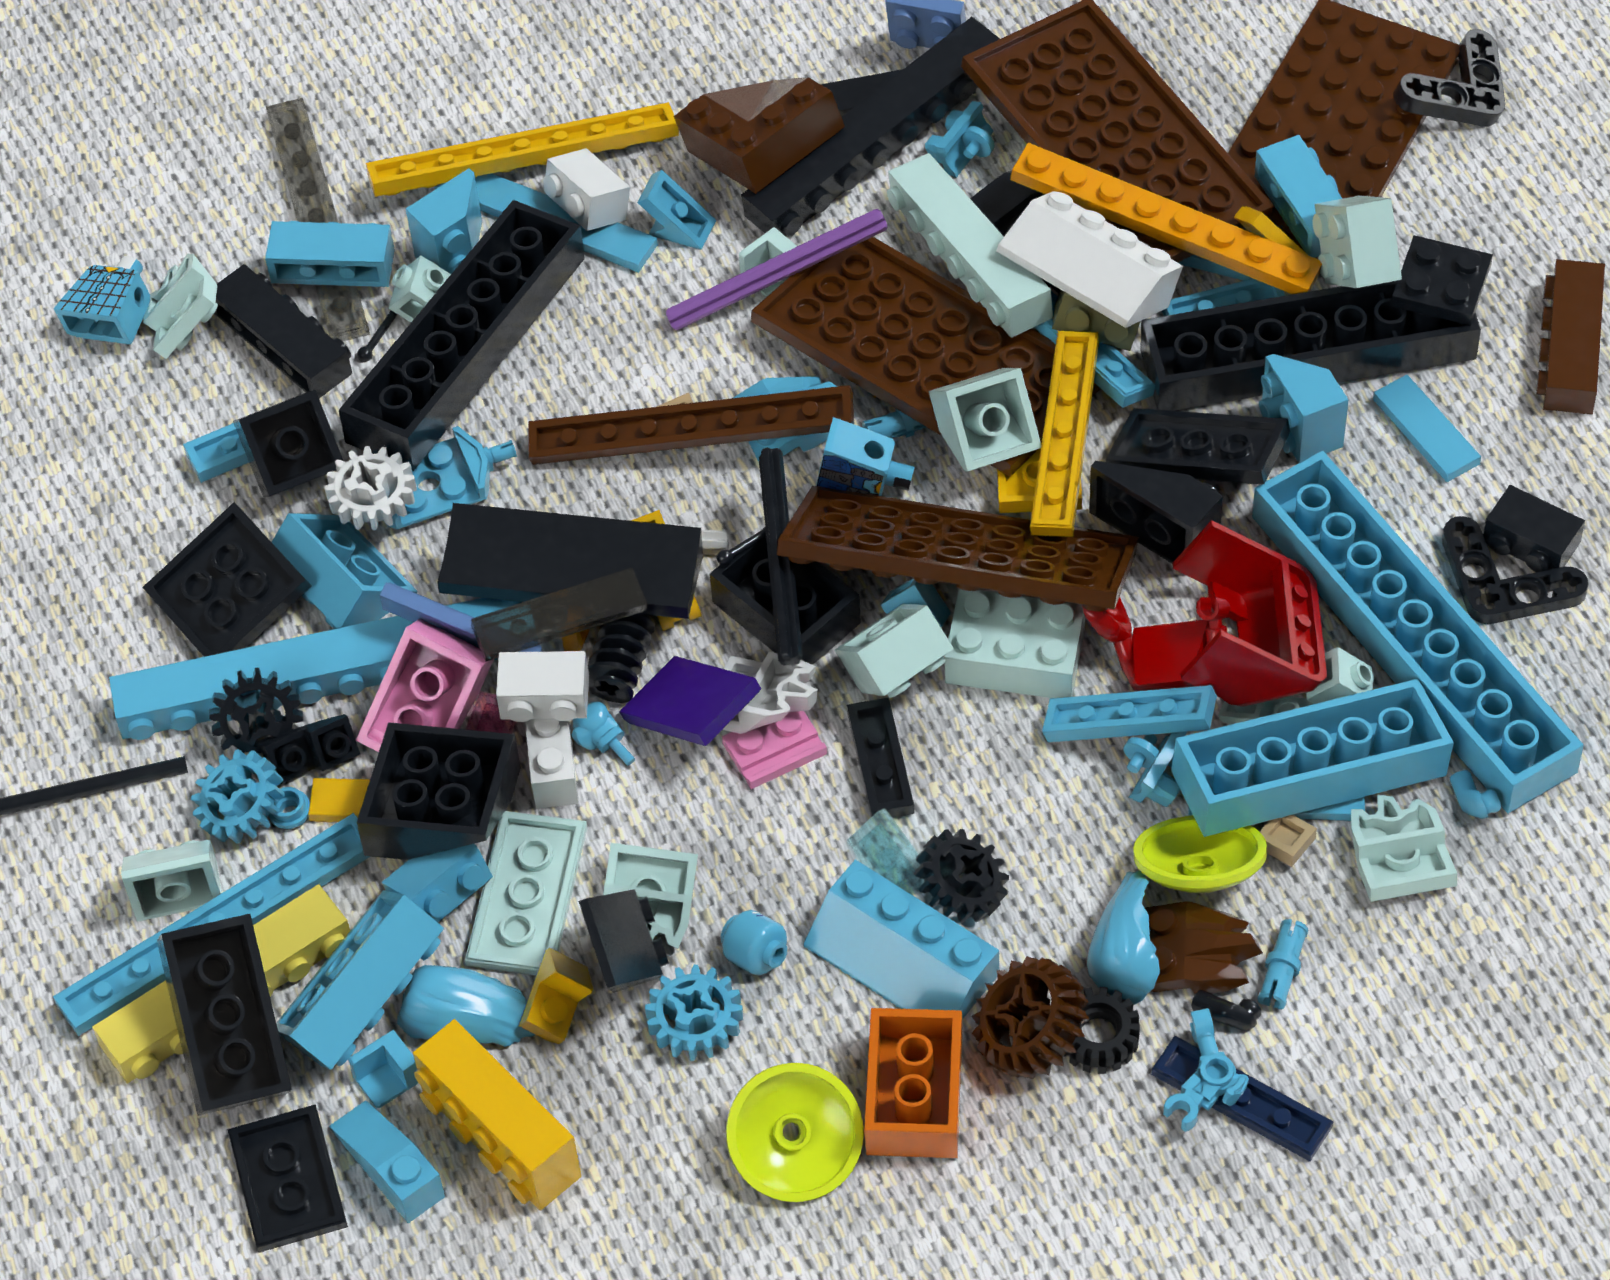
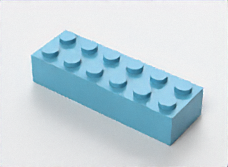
[1171,679,1454,837]

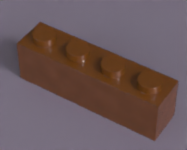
[1536,259,1605,415]

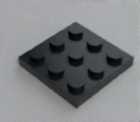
[142,502,312,657]

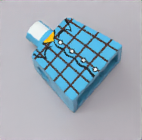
[54,256,150,345]

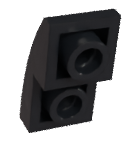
[259,714,360,785]

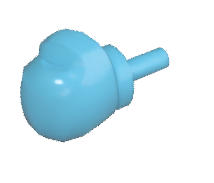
[571,702,635,766]

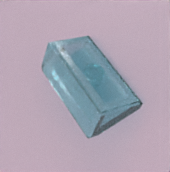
[847,808,925,895]

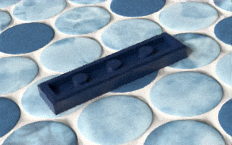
[1151,1036,1334,1162]

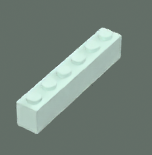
[887,153,1053,338]

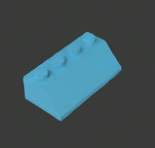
[804,859,999,1019]
[276,890,444,1070]

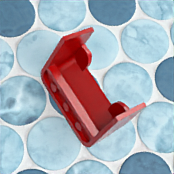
[1172,520,1327,707]

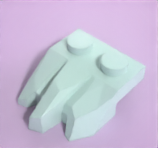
[143,254,218,359]
[1351,795,1457,902]
[603,843,698,949]

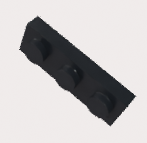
[847,697,914,821]

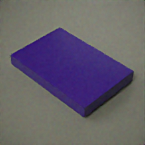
[619,656,761,746]

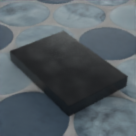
[227,1104,348,1253]

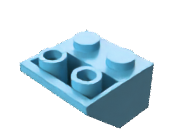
[1259,354,1349,463]

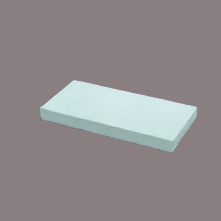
[465,811,587,976]

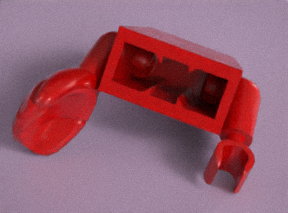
[1081,597,1230,691]

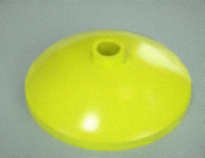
[1133,815,1267,893]
[726,1063,864,1202]

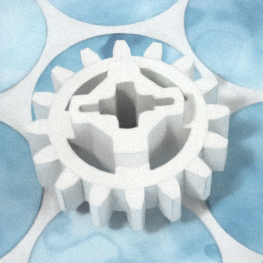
[325,446,417,530]

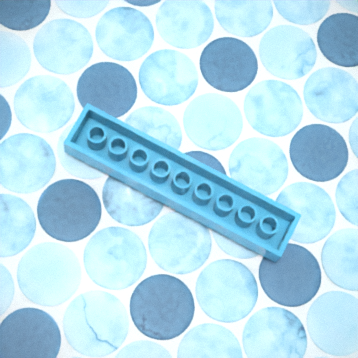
[1252,450,1584,814]

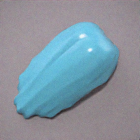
[1087,871,1160,1005]
[397,965,535,1047]

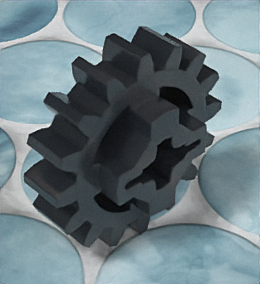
[209,668,303,755]
[914,829,1009,923]

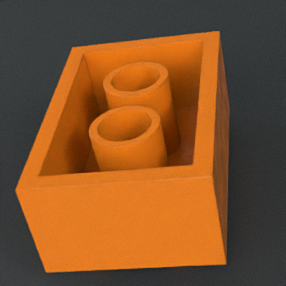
[864,1008,963,1158]

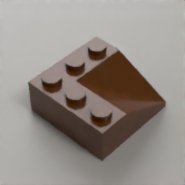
[674,77,845,194]

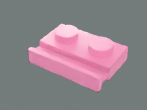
[722,711,827,789]

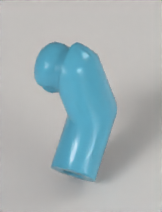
[1450,770,1501,819]

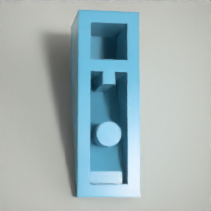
[329,1100,445,1223]

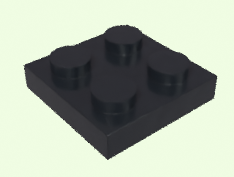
[1391,235,1493,326]

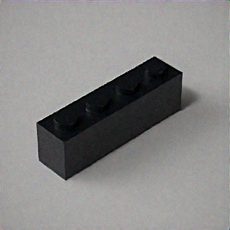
[214,264,352,398]

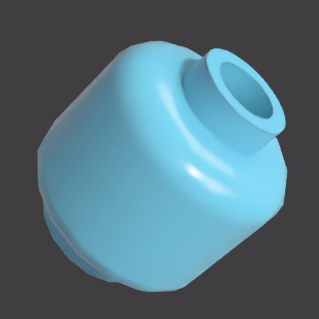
[721,910,787,976]

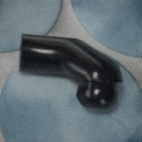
[1191,990,1262,1031]

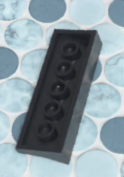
[437,503,703,619]

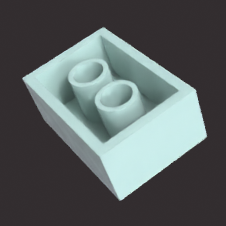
[945,589,1085,698]

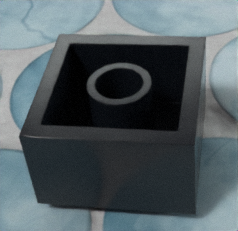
[233,390,344,497]

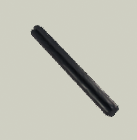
[759,447,803,666]

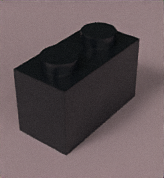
[1483,485,1585,572]

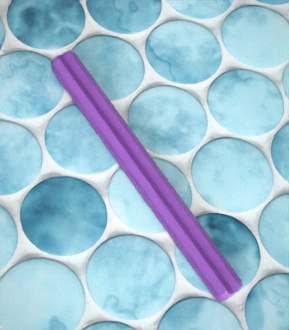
[666,209,888,330]

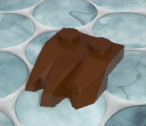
[1145,901,1263,994]

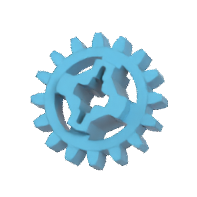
[191,749,285,844]
[645,965,743,1061]

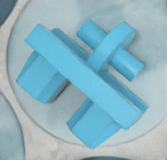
[925,101,995,178]
[1123,732,1187,807]

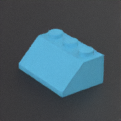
[272,513,418,629]

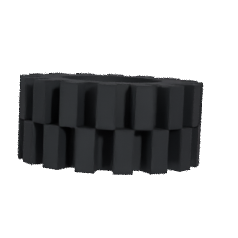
[1064,987,1140,1074]

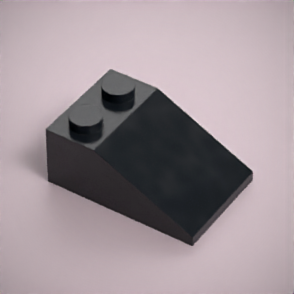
[1089,461,1223,563]
[578,889,669,993]

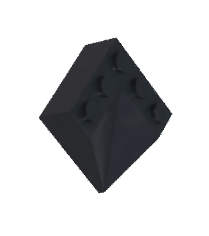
[357,722,521,860]

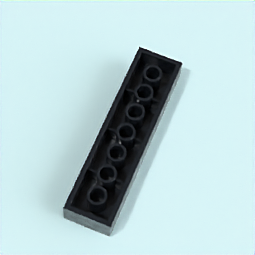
[339,200,585,471]
[1140,280,1481,411]

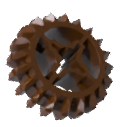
[971,956,1089,1079]

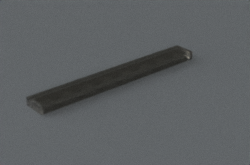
[266,98,370,341]

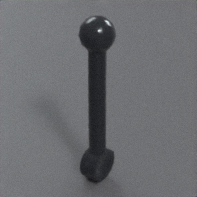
[357,311,397,362]
[716,528,766,566]

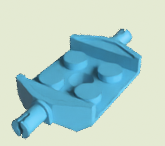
[383,426,517,529]

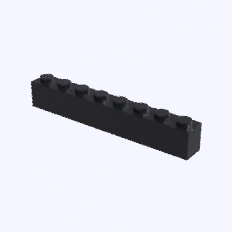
[741,16,1000,236]

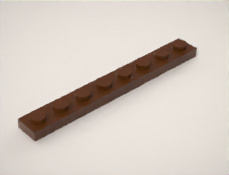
[528,385,854,465]

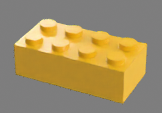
[412,1019,582,1211]

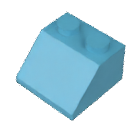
[405,168,482,274]

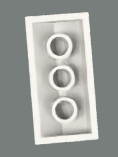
[996,191,1183,328]

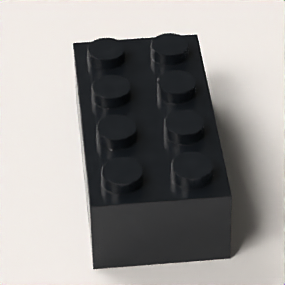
[157,914,292,1116]

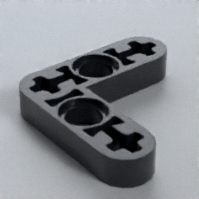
[1393,29,1505,127]
[1442,516,1589,624]

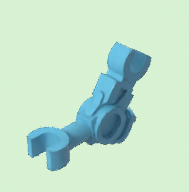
[1163,1008,1249,1132]

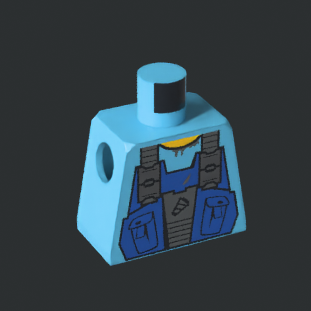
[816,417,915,496]

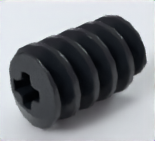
[588,611,656,704]

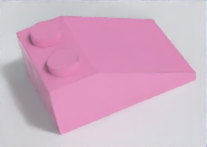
[355,619,495,752]

